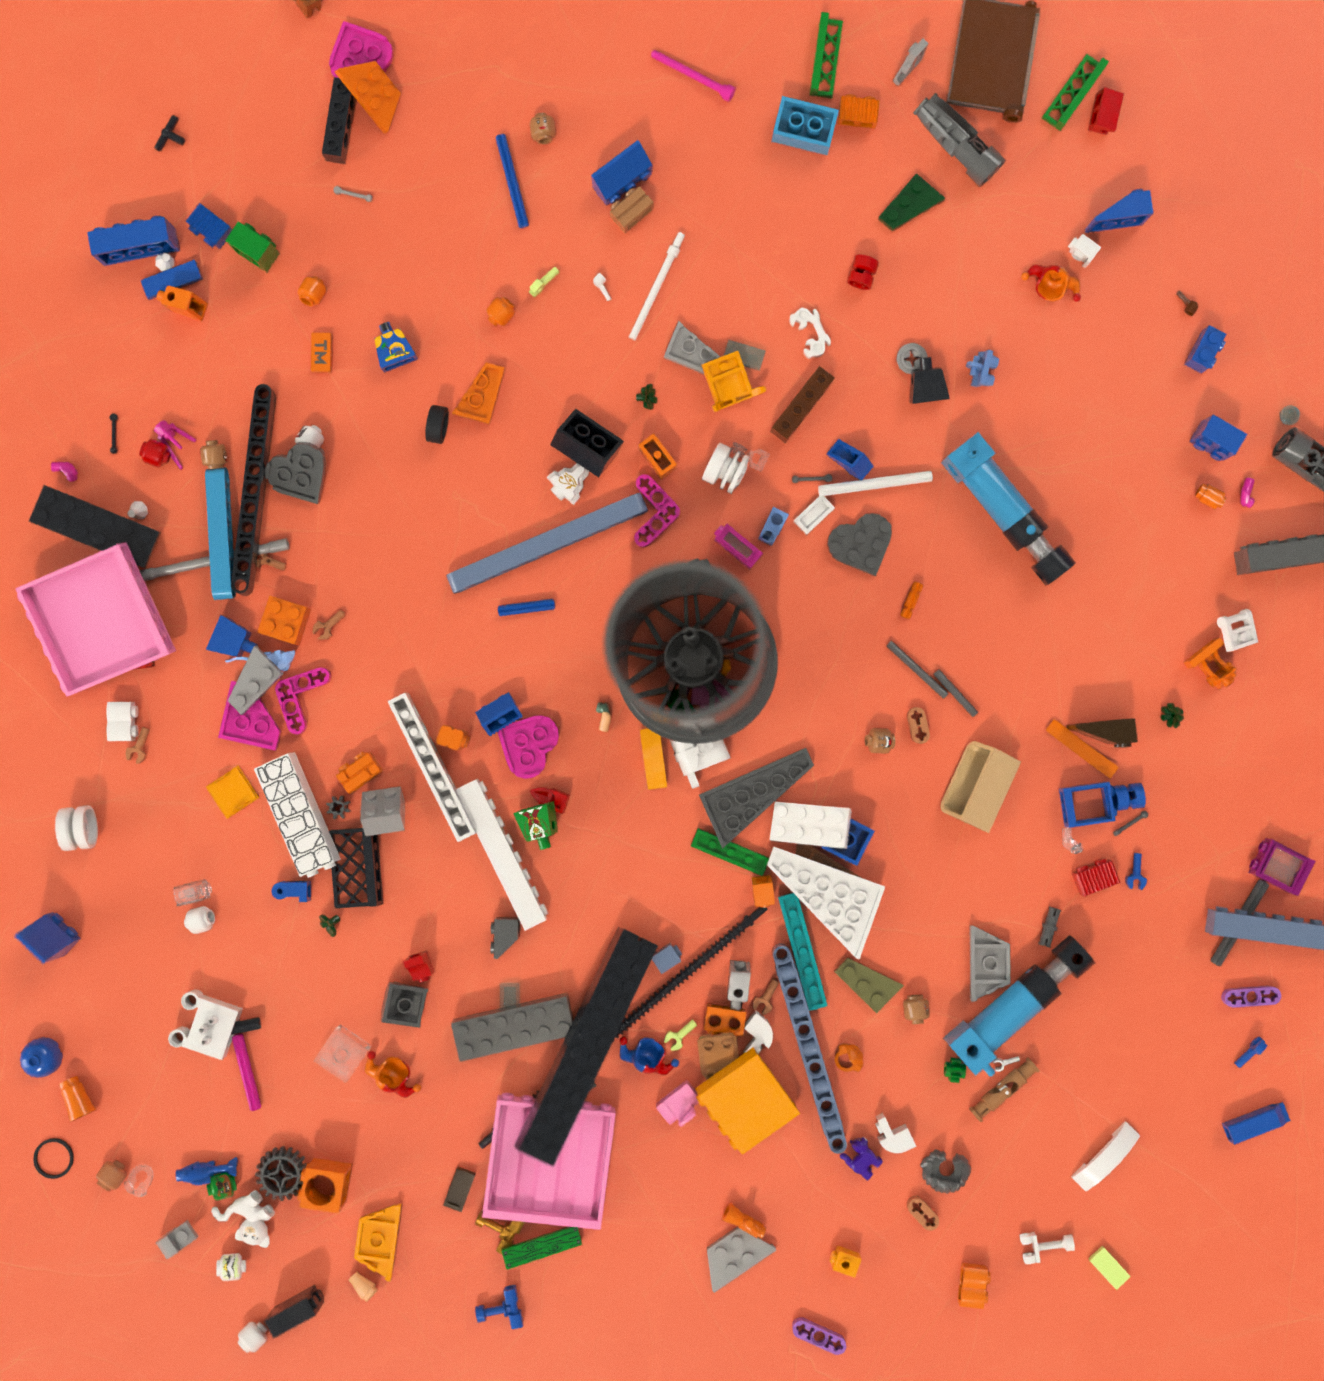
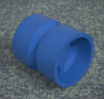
[1112,783,1146,811]

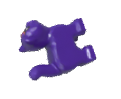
[840,1137,883,1181]

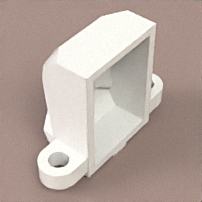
[670,739,731,789]

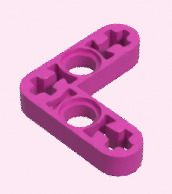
[634,474,680,547]
[275,667,331,734]

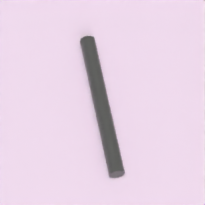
[886,641,948,699]

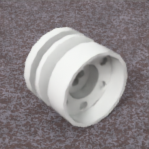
[702,442,749,494]

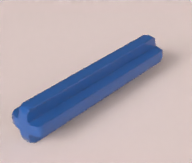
[498,599,555,616]

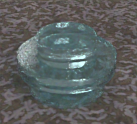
[1280,405,1300,425]

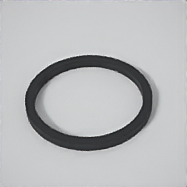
[33,1138,74,1179]

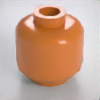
[297,276,326,307]
[486,296,515,326]

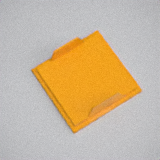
[206,765,259,819]

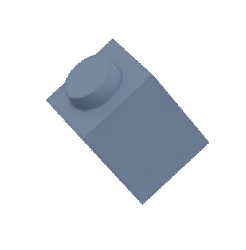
[652,942,683,974]

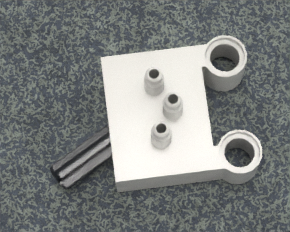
[168,989,262,1060]

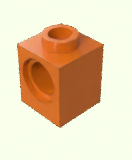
[751,875,775,908]

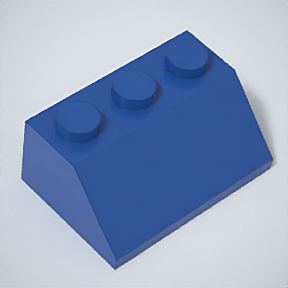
[591,140,653,206]

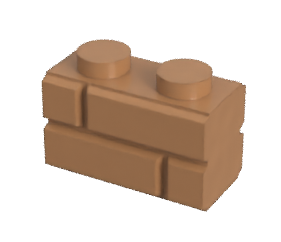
[610,187,654,233]

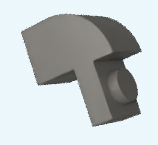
[155,1220,199,1259]

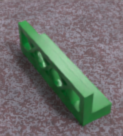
[809,12,843,98]
[1042,54,1109,131]

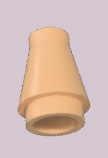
[349,1272,378,1302]

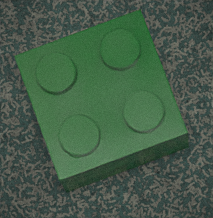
[225,221,280,272]

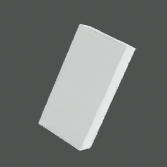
[793,496,835,535]

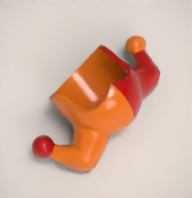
[1021,264,1081,302]
[365,1051,421,1098]

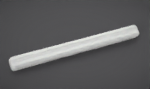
[818,471,933,496]

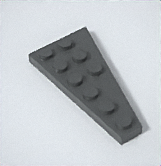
[699,748,814,849]

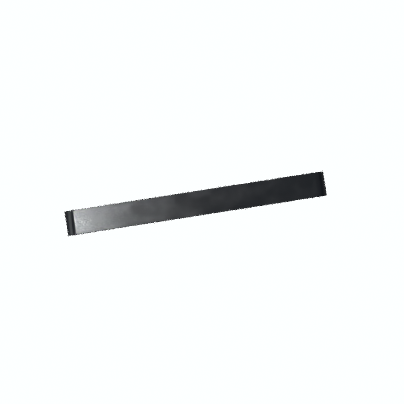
[231,384,276,596]

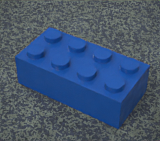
[87,216,180,266]

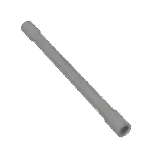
[139,538,290,581]

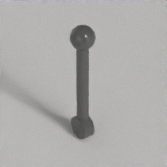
[792,474,832,483]
[1113,811,1149,836]

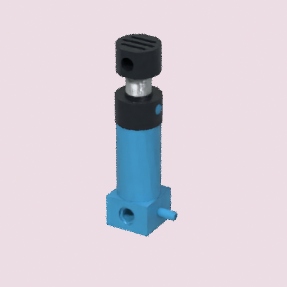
[941,432,1076,586]
[943,935,1095,1077]

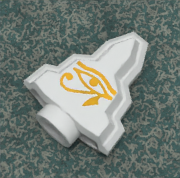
[547,463,590,505]

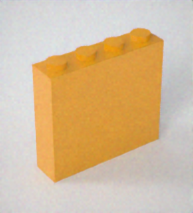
[695,1047,800,1155]

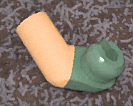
[596,702,611,732]

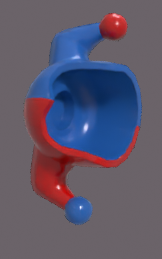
[619,1037,679,1075]

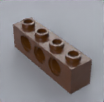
[770,366,835,443]

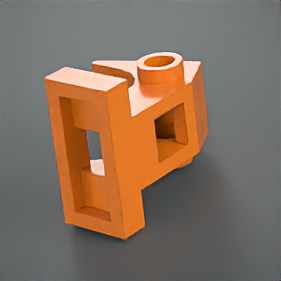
[1183,638,1237,690]

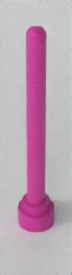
[651,50,736,102]

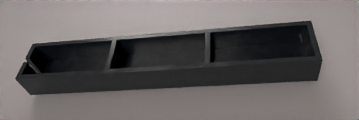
[514,927,658,1167]

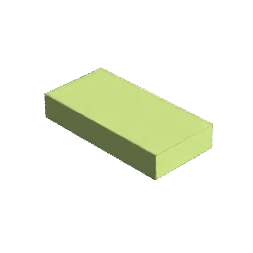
[1088,1246,1131,1290]

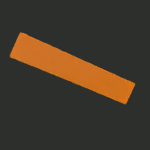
[1046,719,1119,778]

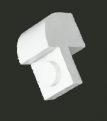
[743,1010,773,1054]
[875,1113,916,1153]

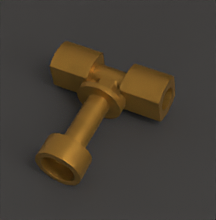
[475,1210,525,1255]

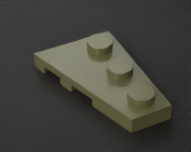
[834,957,904,1013]

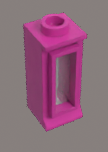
[714,523,763,570]

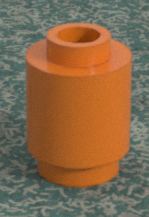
[1195,483,1226,510]

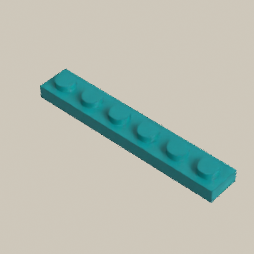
[778,893,828,1011]

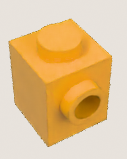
[829,1245,862,1278]

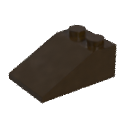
[1066,718,1138,748]

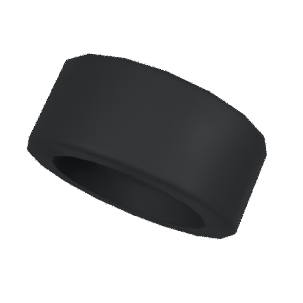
[425,405,449,444]

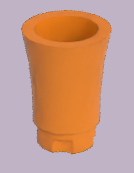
[59,1076,97,1122]

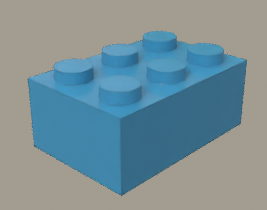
[771,96,839,155]

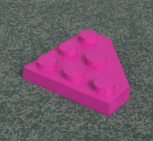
[218,681,281,751]

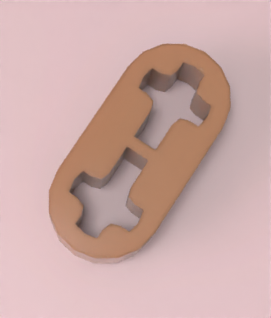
[907,707,930,744]
[907,1196,939,1231]

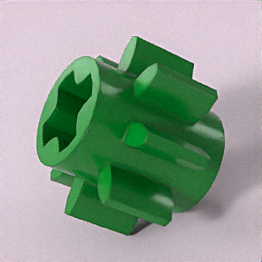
[944,1058,966,1083]

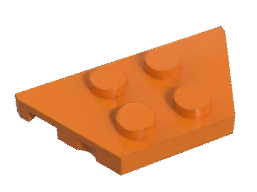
[334,61,401,134]

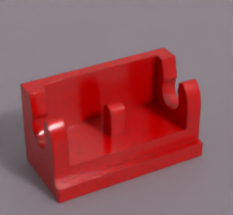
[1088,87,1124,135]

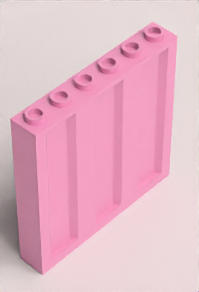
[482,1093,616,1230]

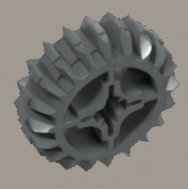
[255,1146,307,1201]

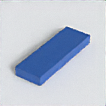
[140,260,203,300]

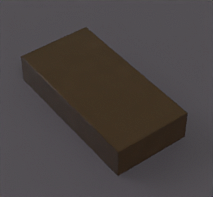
[443,1167,476,1212]

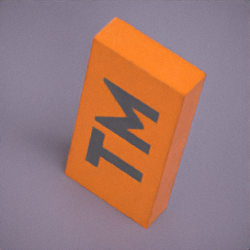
[311,333,332,373]

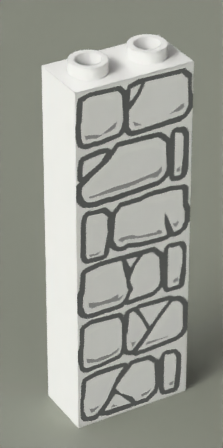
[254,752,341,878]

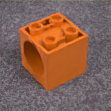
[297,1158,352,1214]

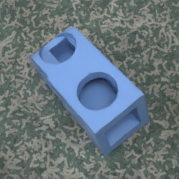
[758,507,789,546]

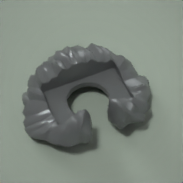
[920,1149,971,1194]

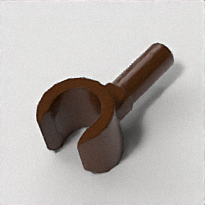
[1176,290,1198,316]

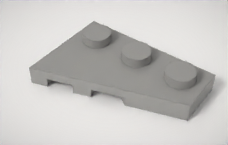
[664,321,720,375]
[228,646,284,715]

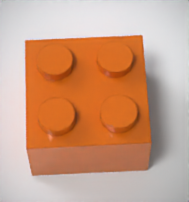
[257,595,311,646]

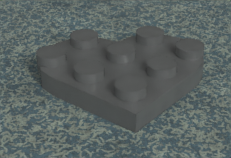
[265,442,326,504]
[827,513,892,576]

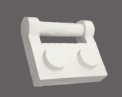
[1217,609,1258,652]

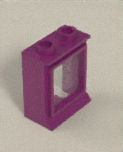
[1248,838,1316,896]

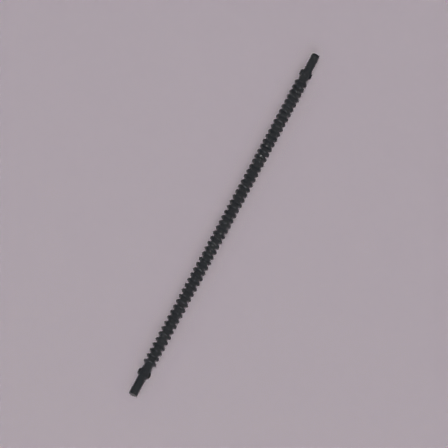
[478,907,768,1149]

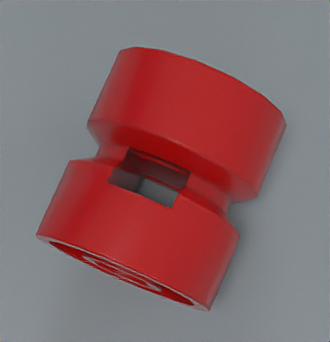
[847,254,879,290]

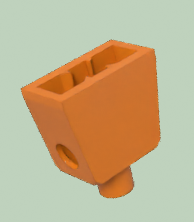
[157,286,208,321]

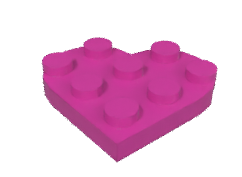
[329,21,393,78]
[498,716,559,779]

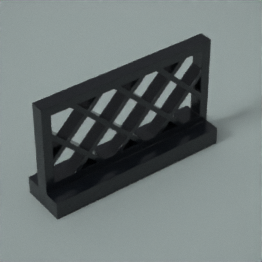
[329,828,383,909]

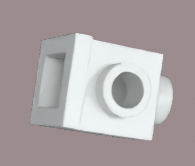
[1068,234,1101,268]

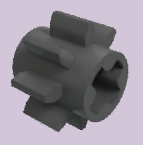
[326,796,351,819]

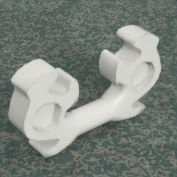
[790,308,831,359]

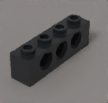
[322,77,356,164]

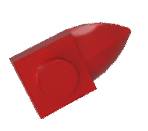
[530,787,570,814]

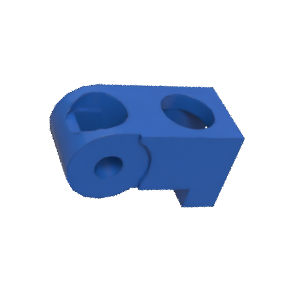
[271,881,311,902]

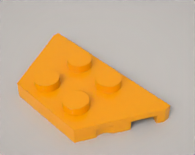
[354,1203,402,1282]

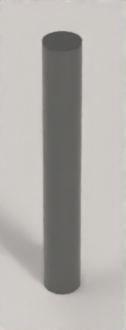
[934,669,978,717]

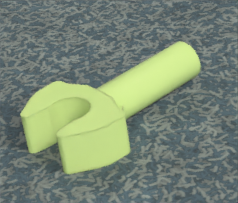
[529,267,559,297]
[664,1019,697,1051]

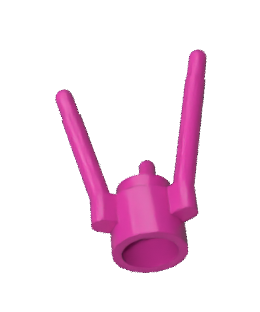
[154,420,196,469]

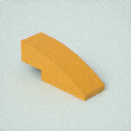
[640,729,667,790]

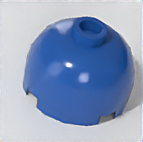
[20,1037,63,1078]

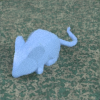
[225,650,295,671]

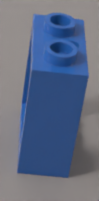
[1059,782,1117,828]

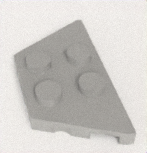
[969,925,1010,1002]
[707,1226,776,1293]

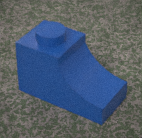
[827,439,874,481]

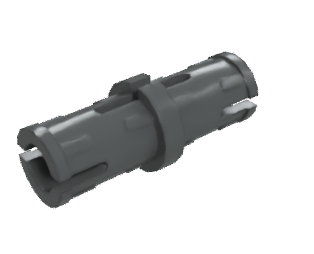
[1038,906,1061,948]

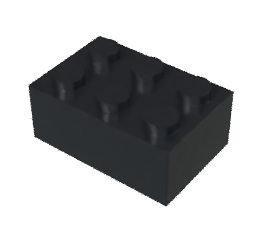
[550,409,624,478]

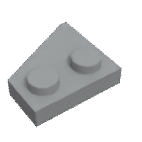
[893,39,929,86]

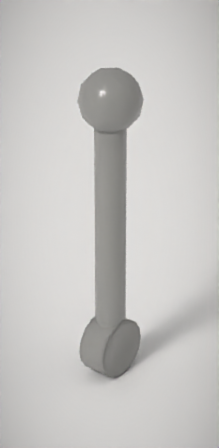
[334,186,373,202]

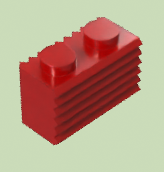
[1072,858,1121,897]

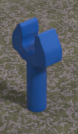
[1125,853,1147,890]
[1234,1036,1267,1068]

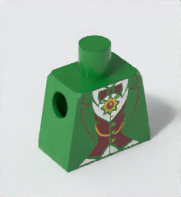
[513,801,558,850]

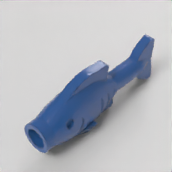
[176,1157,238,1185]

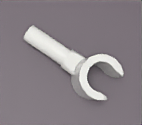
[593,273,611,301]
[993,1056,1020,1072]

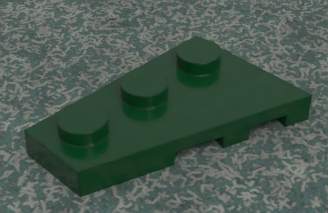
[878,173,946,232]

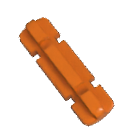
[900,582,923,619]

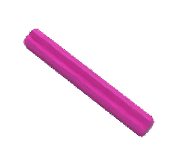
[232,1034,261,1111]

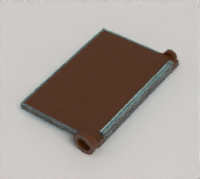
[946,0,1040,123]

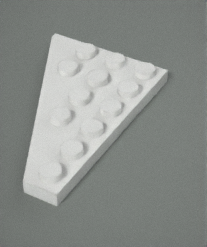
[767,846,885,959]

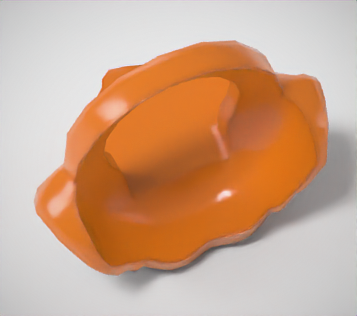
[834,1043,863,1072]

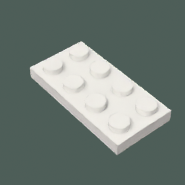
[770,802,852,849]

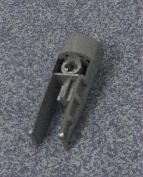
[913,93,1006,187]
[1272,427,1324,492]

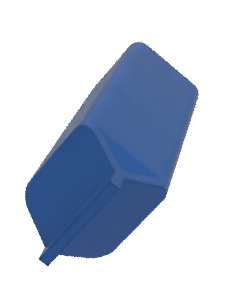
[1222,1102,1291,1145]

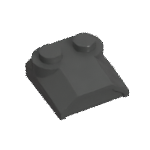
[381,982,428,1028]

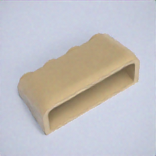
[941,741,1021,833]

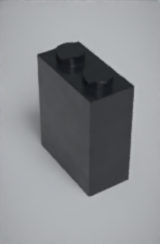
[264,1285,324,1338]

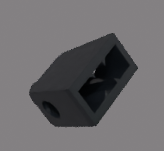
[909,357,950,404]

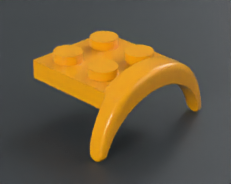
[701,350,766,412]

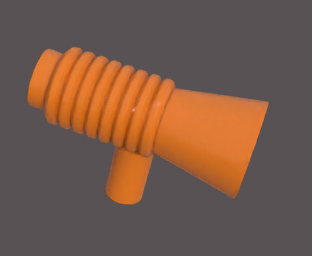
[722,1203,767,1239]

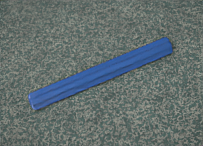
[495,134,529,228]

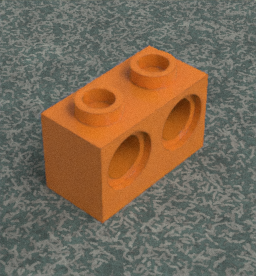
[704,1004,746,1038]

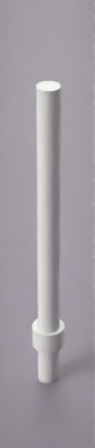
[629,232,685,340]

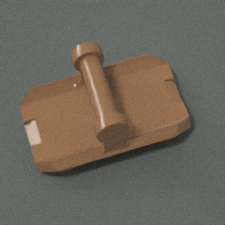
[697,1032,739,1080]

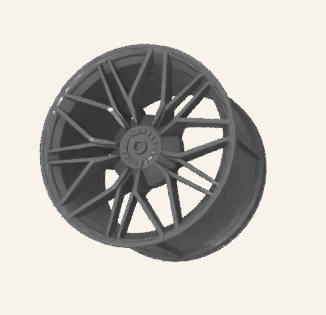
[604,561,778,744]

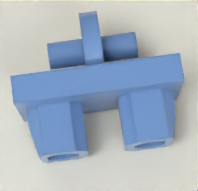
[966,349,999,387]

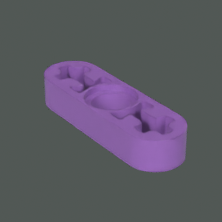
[1221,986,1281,1008]
[792,1317,846,1355]

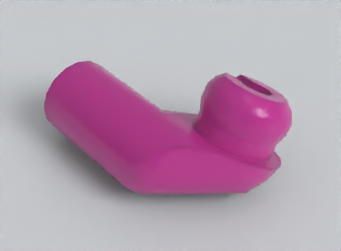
[51,462,78,482]
[1240,478,1255,508]

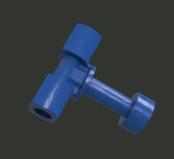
[475,1285,524,1329]

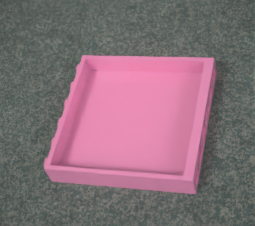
[16,542,176,697]

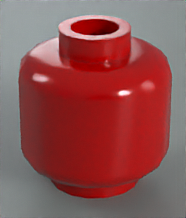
[139,439,171,467]

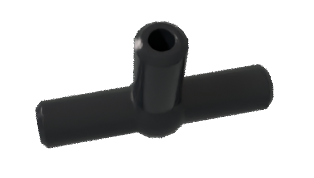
[154,115,185,151]

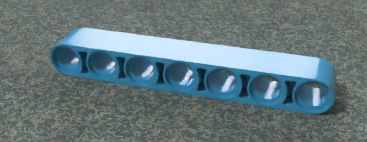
[205,467,236,600]

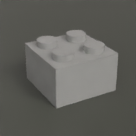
[360,786,405,836]

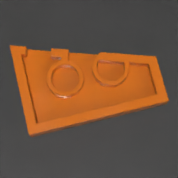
[452,363,505,425]

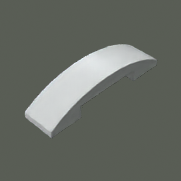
[1071,1121,1140,1191]

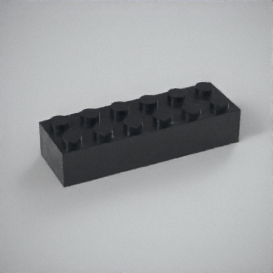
[29,485,161,568]

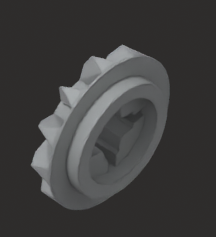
[896,343,928,374]

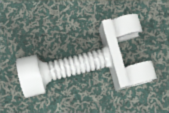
[1020,1232,1075,1264]

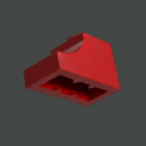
[403,950,434,983]

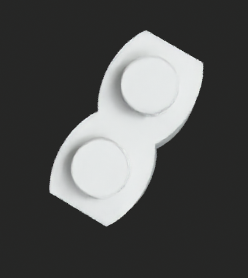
[106,702,139,741]

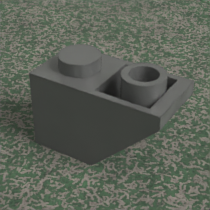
[490,917,520,959]

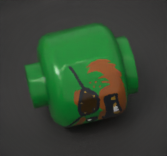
[206,1172,237,1201]

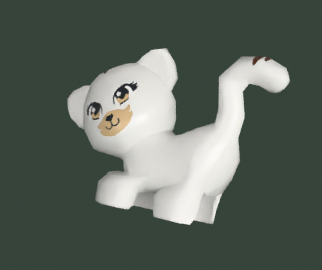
[211,1190,275,1248]

